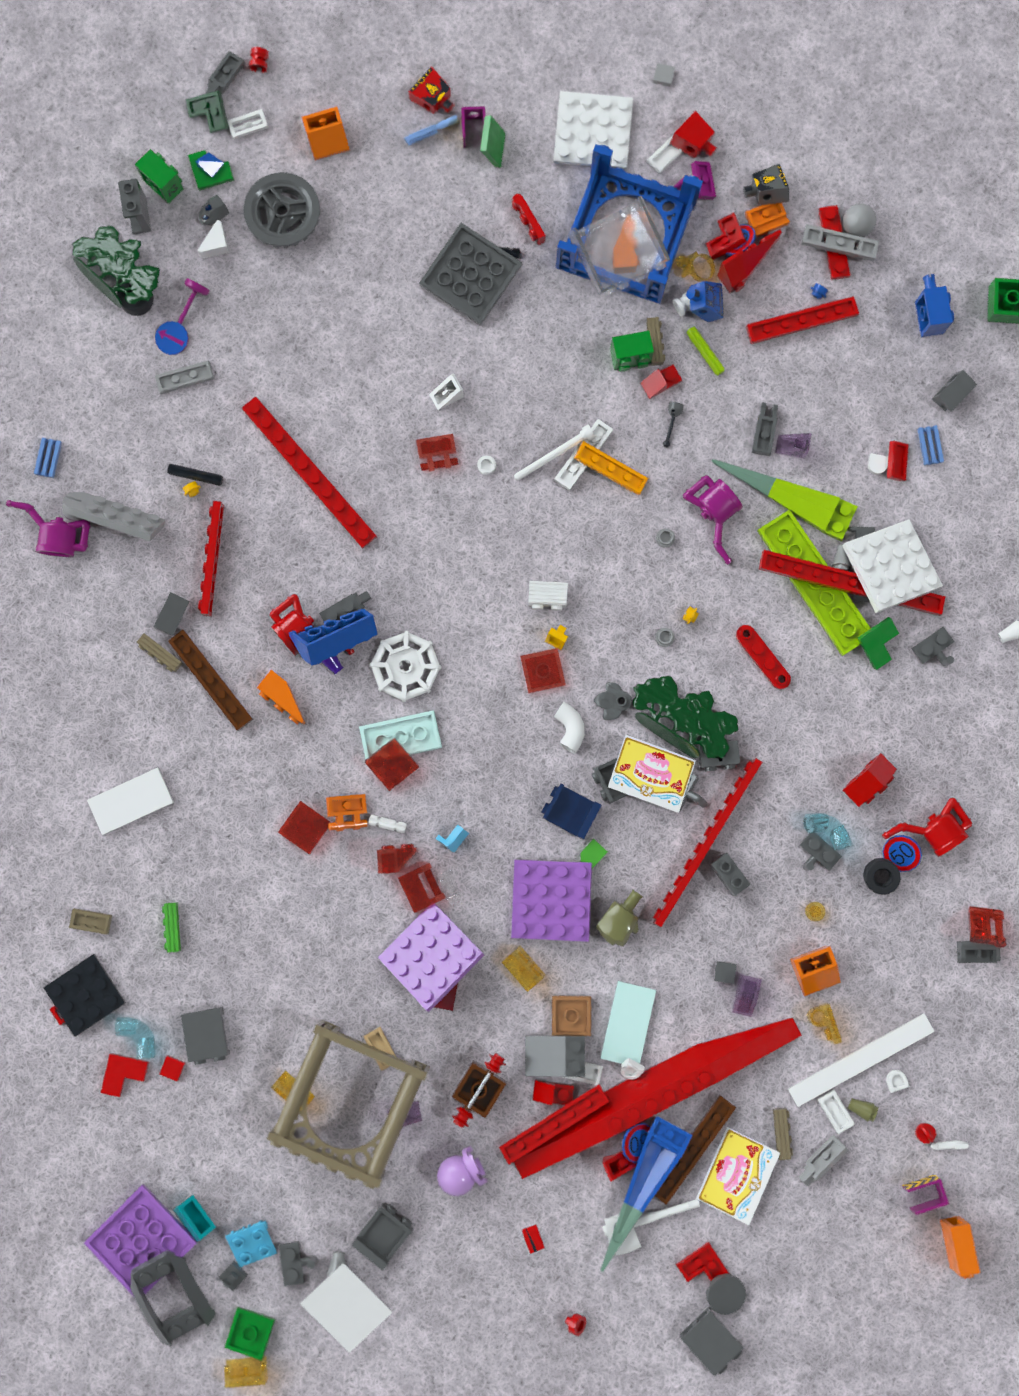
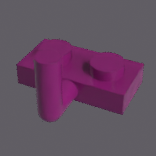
[674,161,716,200]

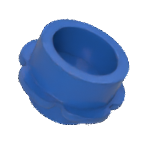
[811,283,828,300]

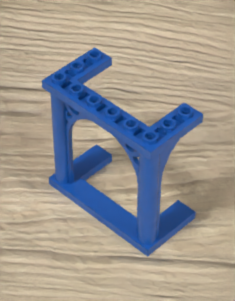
[556,144,703,304]

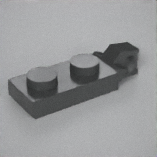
[205,51,245,94]
[319,591,371,621]

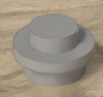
[656,528,675,548]
[655,628,675,647]

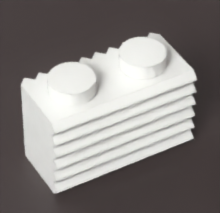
[528,581,568,611]

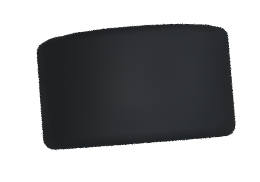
[117,283,154,316]
[863,858,901,895]

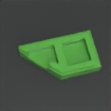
[580,839,608,869]

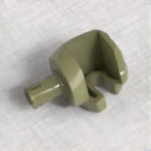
[596,890,643,947]

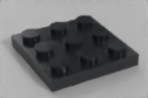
[43,954,126,1037]

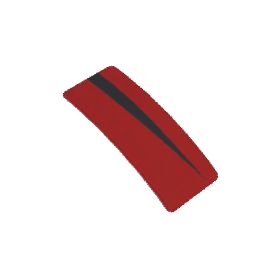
[522,1224,545,1254]

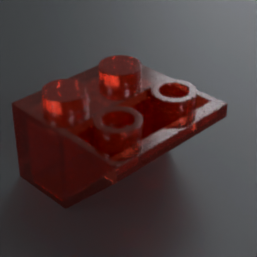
[377,844,418,874]

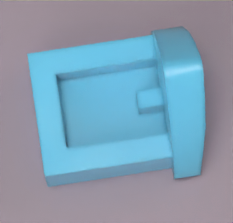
[435,825,469,852]

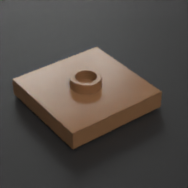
[552,996,591,1036]

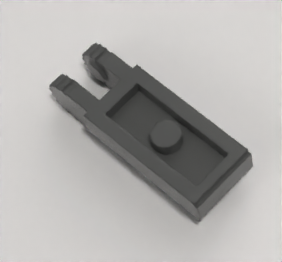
[751,402,778,456]

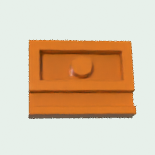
[744,203,790,238]

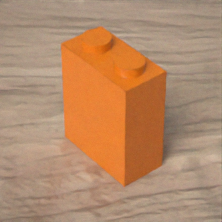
[940,1216,980,1279]

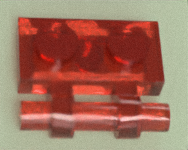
[416,434,458,472]

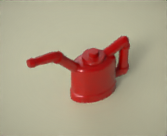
[269,594,355,656]
[882,797,973,857]

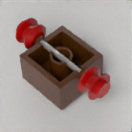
[452,1053,507,1128]

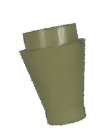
[847,1098,879,1122]

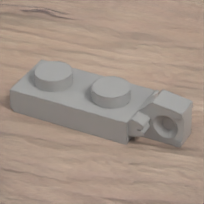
[799,1135,849,1186]

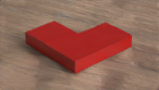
[706,212,746,260]
[100,1053,149,1097]
[676,1241,730,1282]

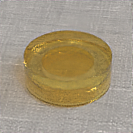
[805,902,825,921]

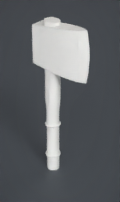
[603,1199,700,1256]

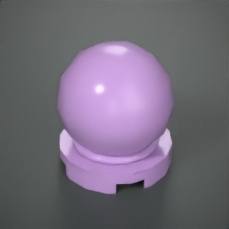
[437,1146,488,1197]

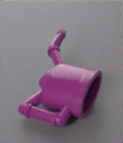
[683,475,743,565]
[6,500,91,558]

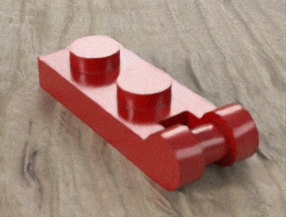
[512,194,546,245]

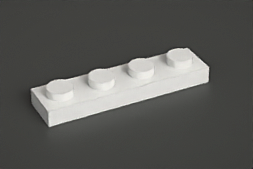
[554,419,613,491]

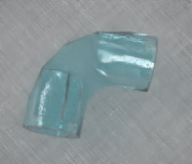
[803,813,852,850]
[115,1017,156,1059]

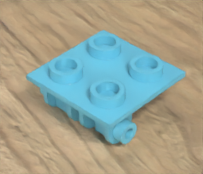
[225,1220,277,1267]

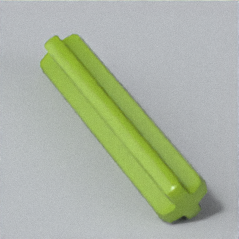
[687,326,725,376]

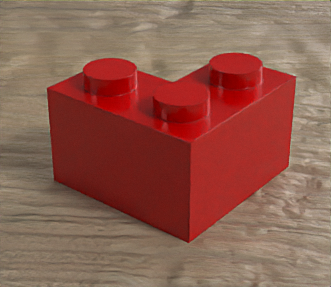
[842,753,897,807]

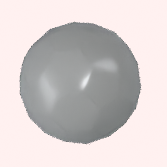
[843,203,877,237]

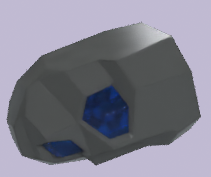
[199,194,229,226]

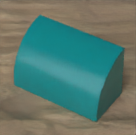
[173,1195,216,1241]

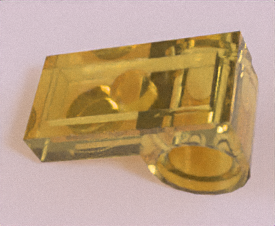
[807,1003,842,1044]

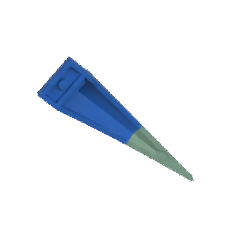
[601,1116,692,1272]

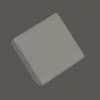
[653,63,675,87]

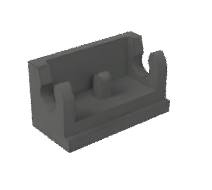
[932,370,977,412]
[154,592,190,636]
[957,941,1001,963]

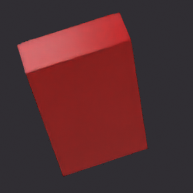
[887,440,909,482]

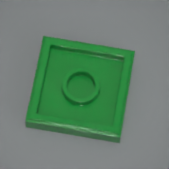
[480,115,506,168]
[224,1307,276,1361]

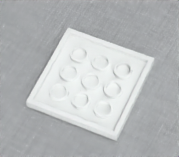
[553,91,633,170]
[842,520,943,613]

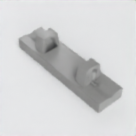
[801,224,879,261]

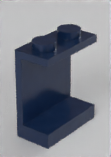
[541,784,602,840]

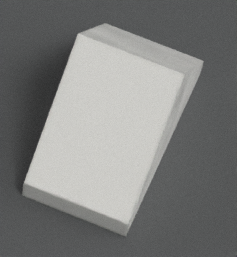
[198,220,229,258]
[429,374,464,410]

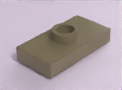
[69,908,112,935]

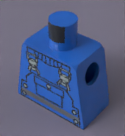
[686,281,724,322]

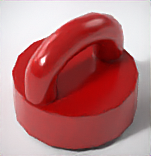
[915,1123,936,1144]

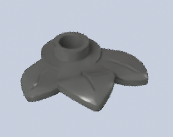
[594,682,632,720]

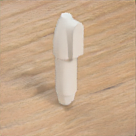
[931,1140,969,1150]

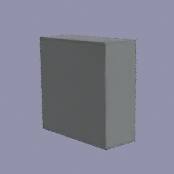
[714,961,737,984]

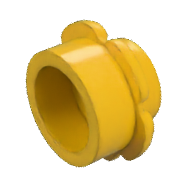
[183,481,201,498]
[682,606,699,624]

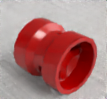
[249,47,269,73]

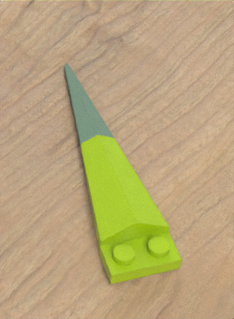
[712,459,858,542]

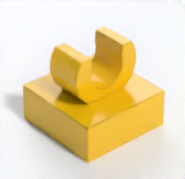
[545,625,568,650]

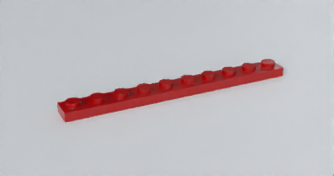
[242,396,377,549]
[759,550,946,616]
[652,758,763,927]

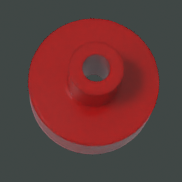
[565,1313,586,1336]

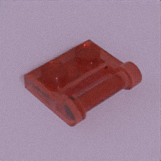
[398,863,446,913]
[968,906,1006,948]

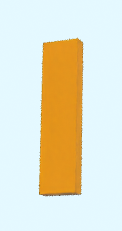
[574,441,648,495]

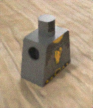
[743,164,789,205]

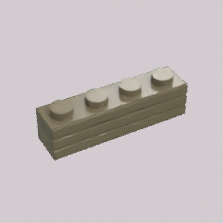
[646,317,665,366]
[136,633,183,672]
[773,1107,793,1160]

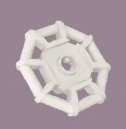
[369,631,441,702]

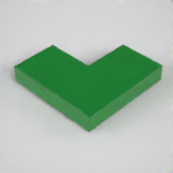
[188,150,234,191]
[857,617,899,670]

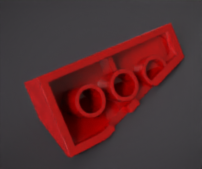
[717,229,782,293]

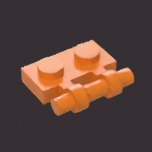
[326,794,368,832]

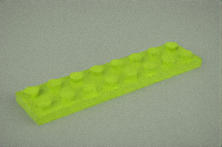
[757,509,871,656]

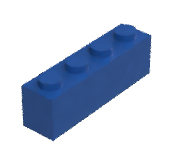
[288,609,378,666]

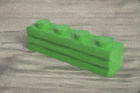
[162,902,181,953]

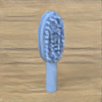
[404,115,458,145]

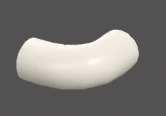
[554,701,585,754]

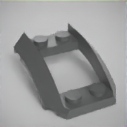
[130,1250,216,1347]

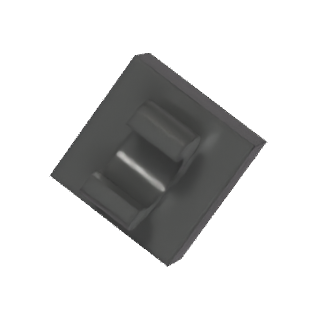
[219,1261,248,1291]

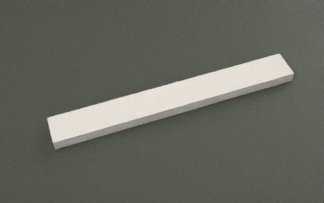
[787,1014,935,1107]

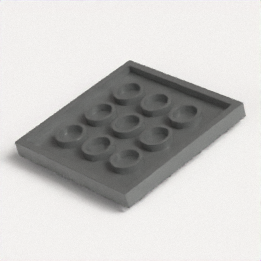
[419,223,522,326]

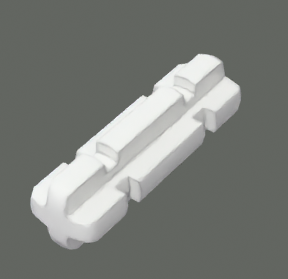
[368,815,407,833]

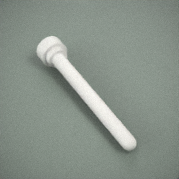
[514,425,595,480]

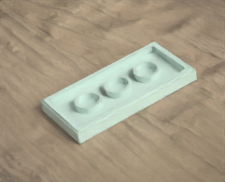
[359,710,442,764]
[600,981,656,1064]

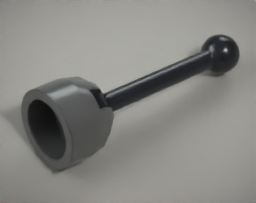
[663,402,684,448]

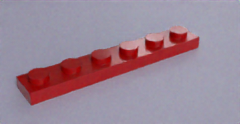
[746,296,859,344]
[198,501,224,617]
[499,1084,610,1165]

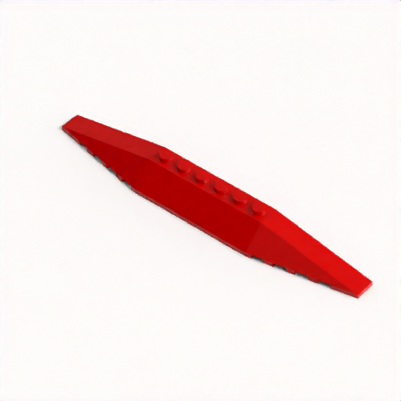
[514,1018,802,1179]

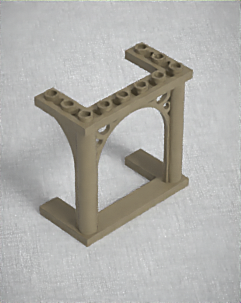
[267,1020,430,1189]

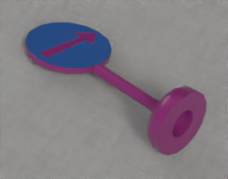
[155,278,210,355]

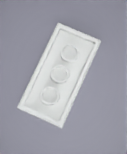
[87,768,174,835]

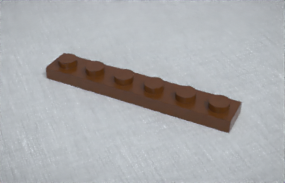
[168,629,254,731]
[655,1095,736,1205]

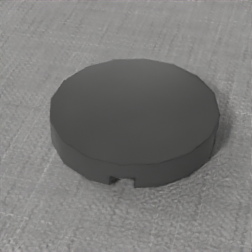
[706,1274,746,1315]

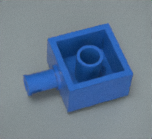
[915,274,954,337]

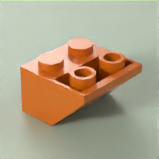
[302,107,350,160]
[790,946,841,996]

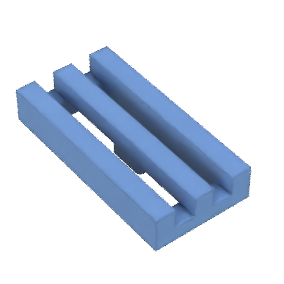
[917,425,944,466]
[34,437,62,478]

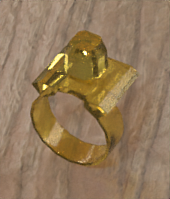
[675,251,715,282]

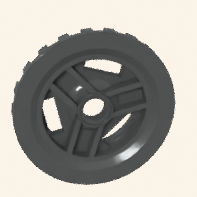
[243,172,321,248]

